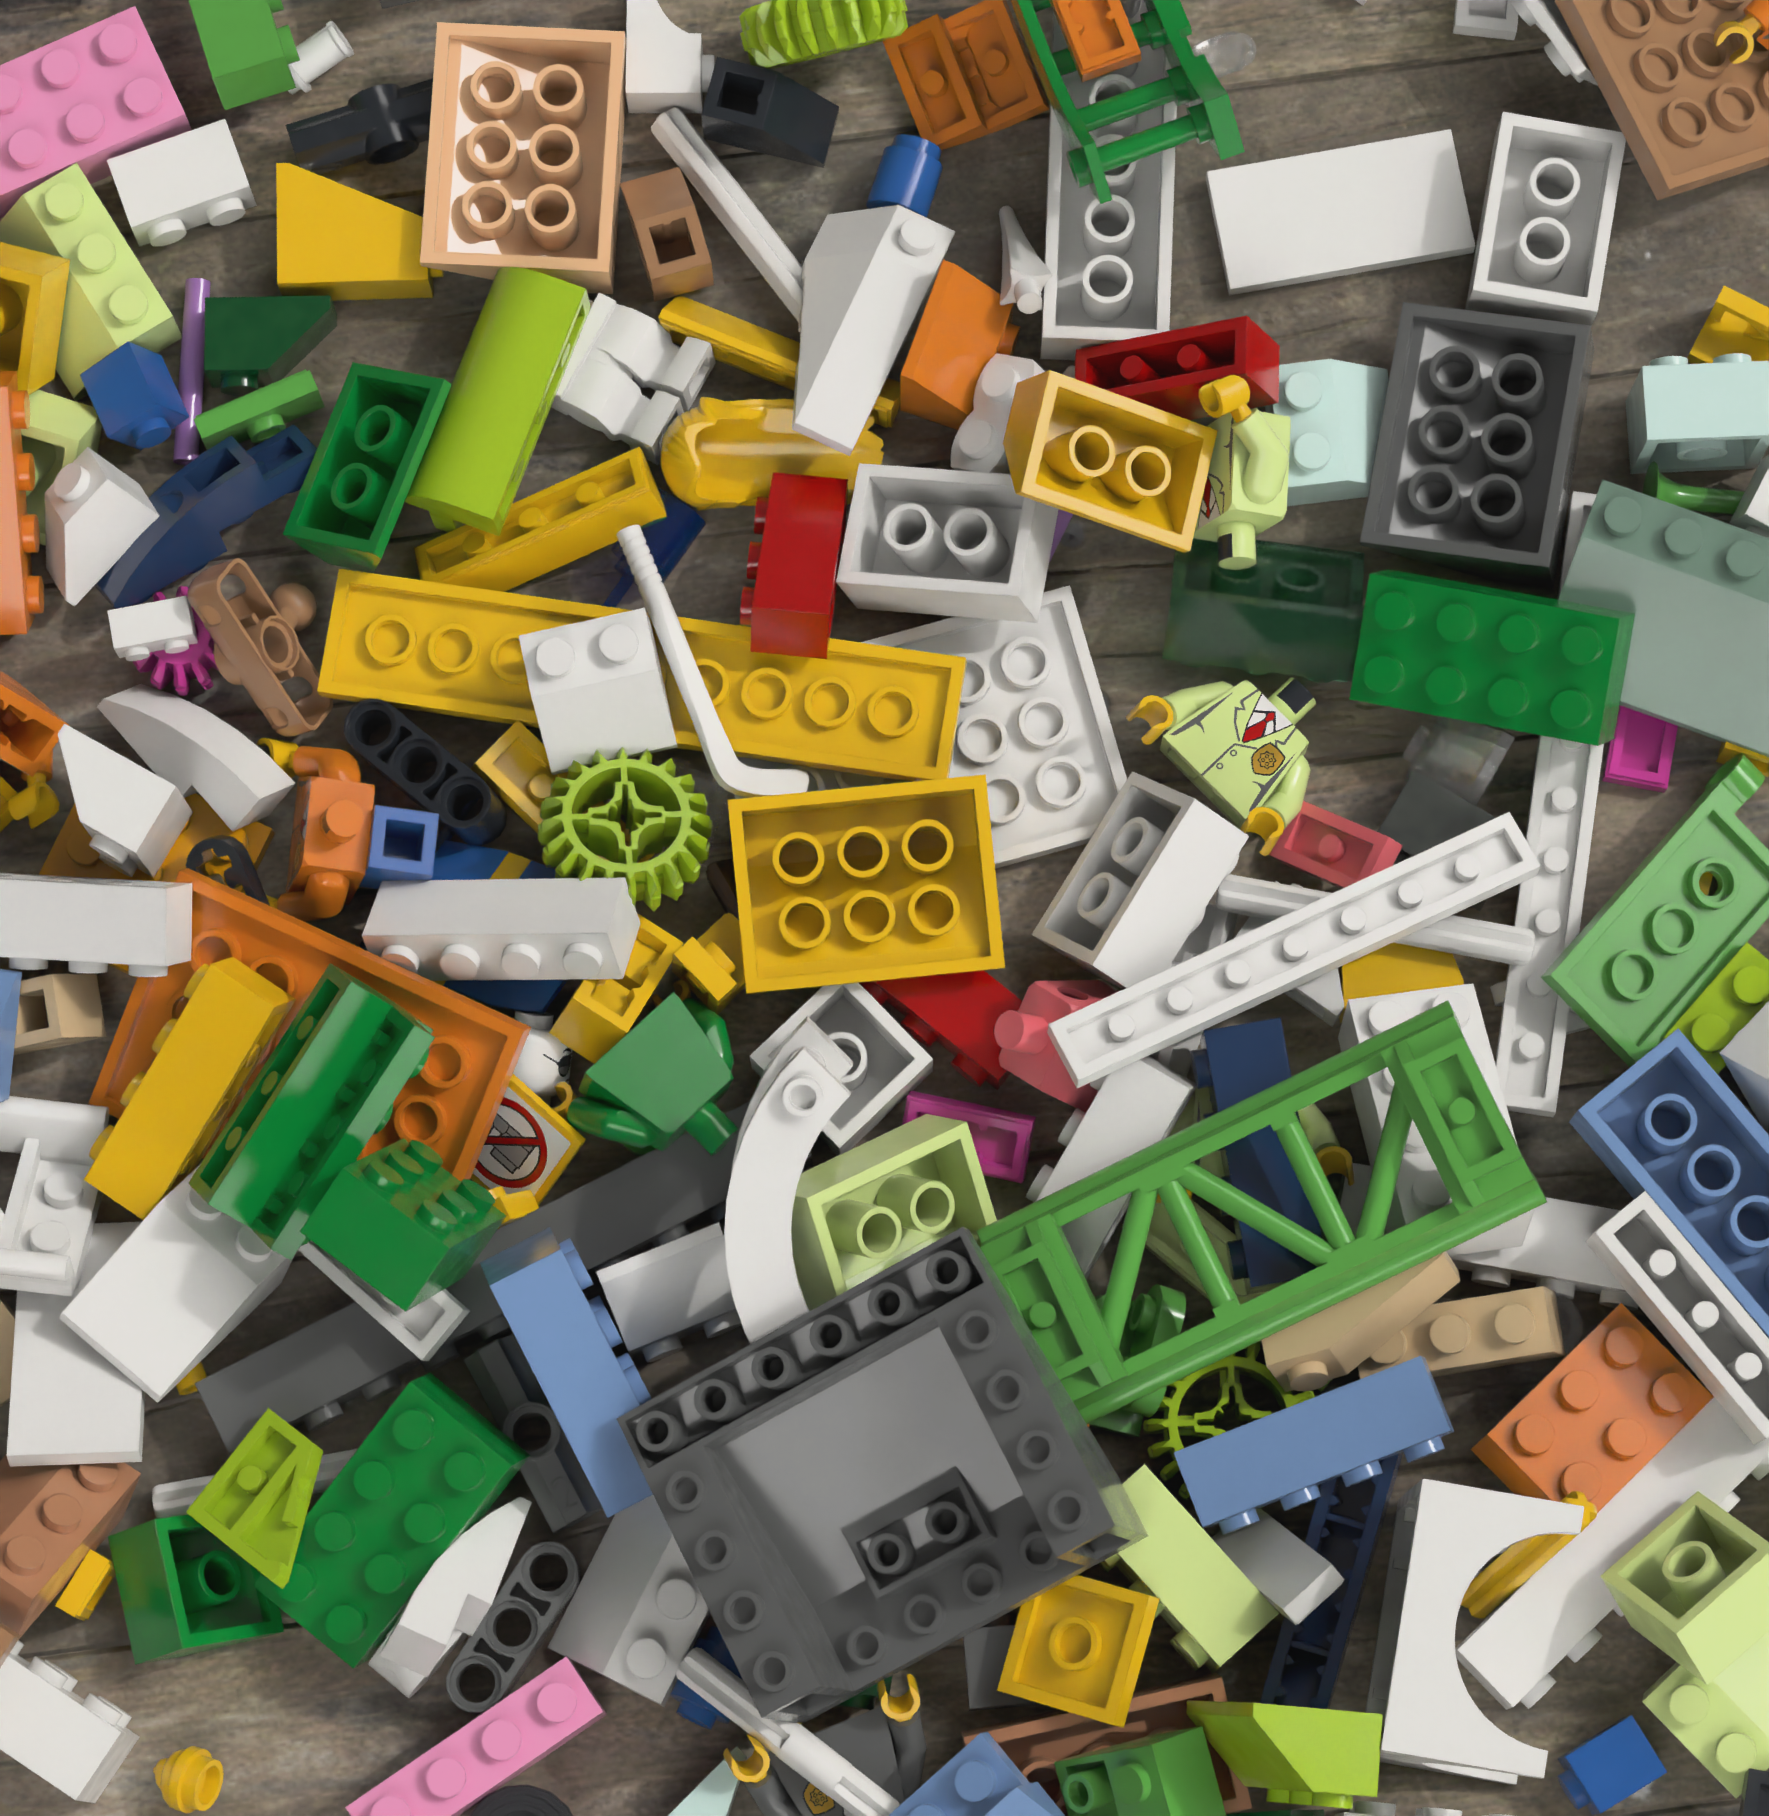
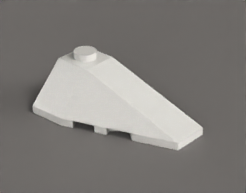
[792,205,956,456]

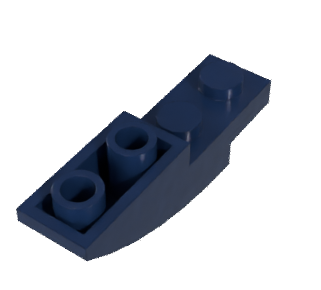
[94,424,317,609]

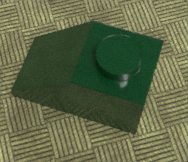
[204,296,337,396]

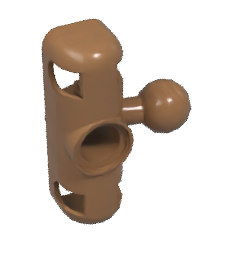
[188,558,333,737]

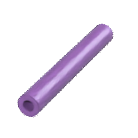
[173,278,211,466]

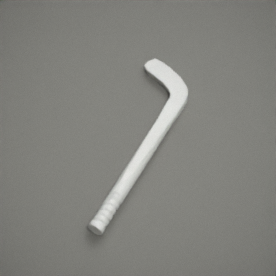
[616,525,809,798]

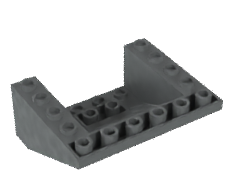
[617,1227,1148,1723]

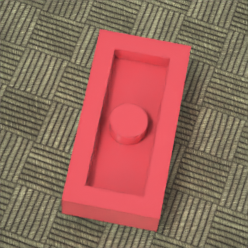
[1269,801,1403,889]

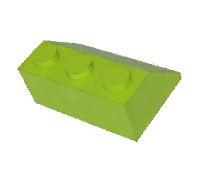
[1186,1700,1383,1809]

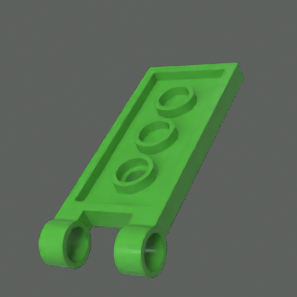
[1541,753,1769,1067]

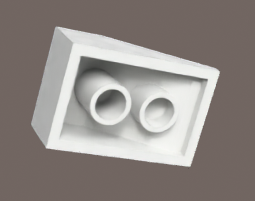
[59,1165,294,1403]

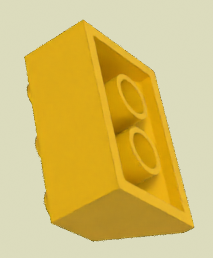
[1003,370,1218,553]

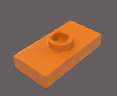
[1049,0,1141,83]

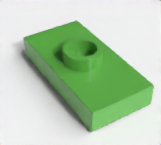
[193,369,325,450]

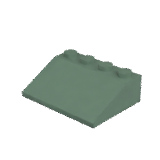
[1558,479,1769,757]

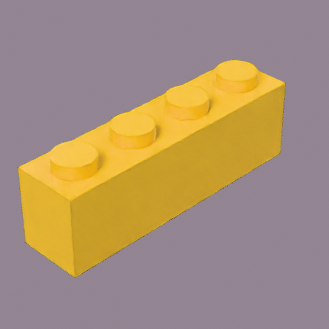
[84,957,296,1220]

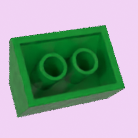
[283,362,452,573]

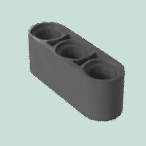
[446,1542,581,1715]

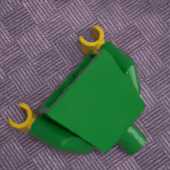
[552,980,739,1156]

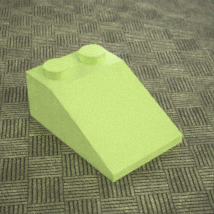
[1642,1631,1769,1799]

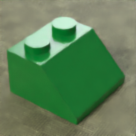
[108,1514,284,1665]

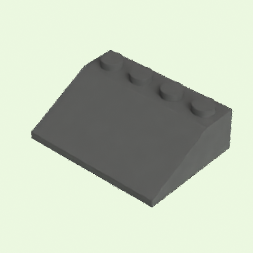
[1360,302,1595,588]

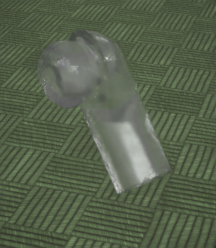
[1184,31,1257,106]

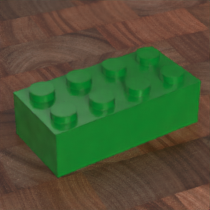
[1349,569,1635,746]
[253,1373,530,1669]

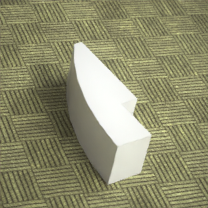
[97,684,296,832]
[379,1497,532,1678]

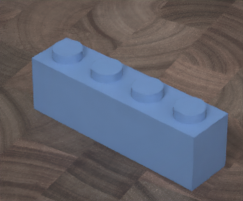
[1174,1356,1454,1535]

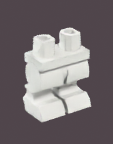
[551,292,716,465]

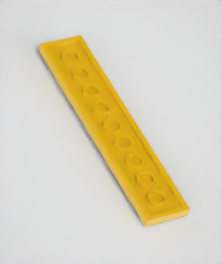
[317,569,967,782]

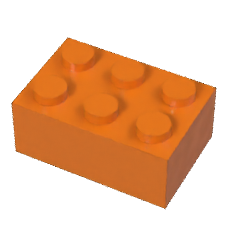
[1471,1303,1714,1513]

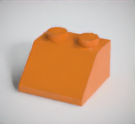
[900,260,1021,430]

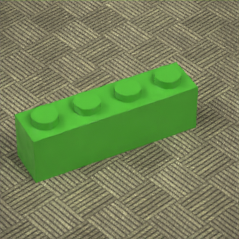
[188,0,300,110]

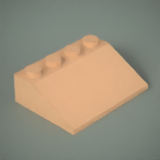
[420,22,626,294]

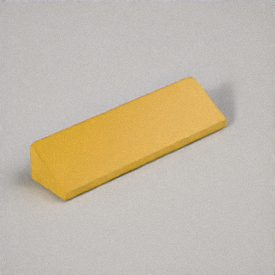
[658,296,900,428]
[414,446,667,592]

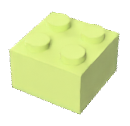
[1601,1491,1769,1685]

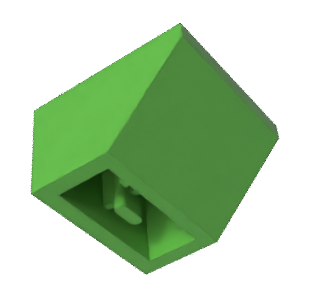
[1054,1726,1226,1816]

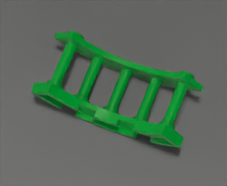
[1010,0,1245,204]

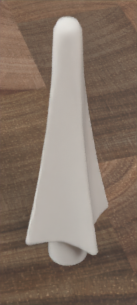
[999,206,1053,314]

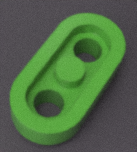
[1122,1284,1186,1417]

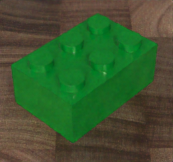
[299,1138,506,1312]

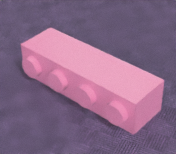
[345,1656,607,1816]

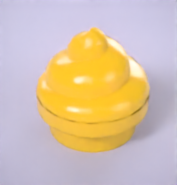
[153,1746,224,1813]

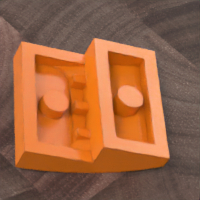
[883,0,1050,150]

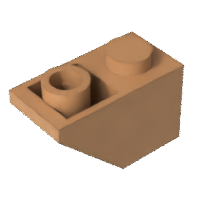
[620,167,714,302]

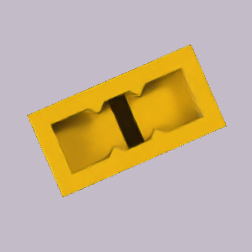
[549,913,683,1064]

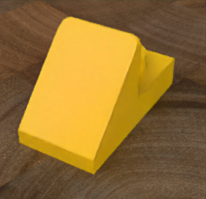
[672,913,746,1015]

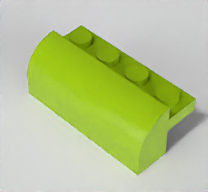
[405,267,591,536]

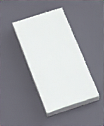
[1206,129,1475,295]
[6,1222,145,1467]

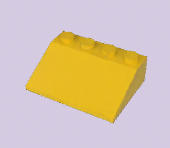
[728,774,1005,994]

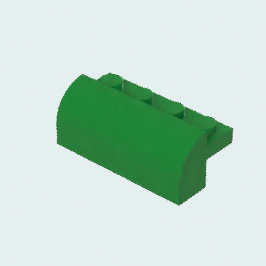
[188,963,435,1260]

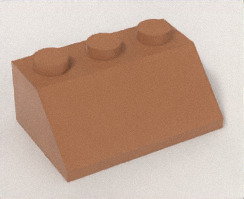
[0,1454,141,1640]

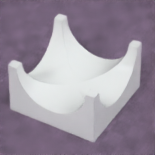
[1365,1479,1584,1785]

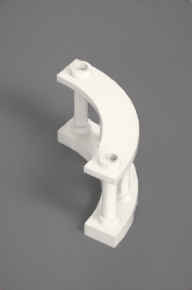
[724,1016,853,1344]

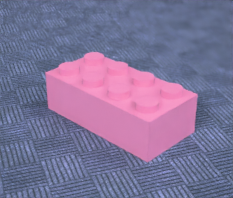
[0,6,191,220]

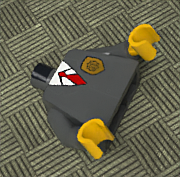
[723,1674,927,1816]

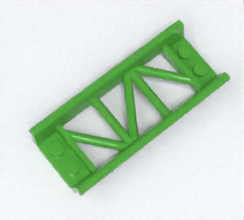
[977,1000,1547,1424]

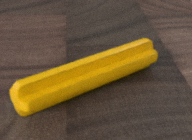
[1461,1491,1597,1618]

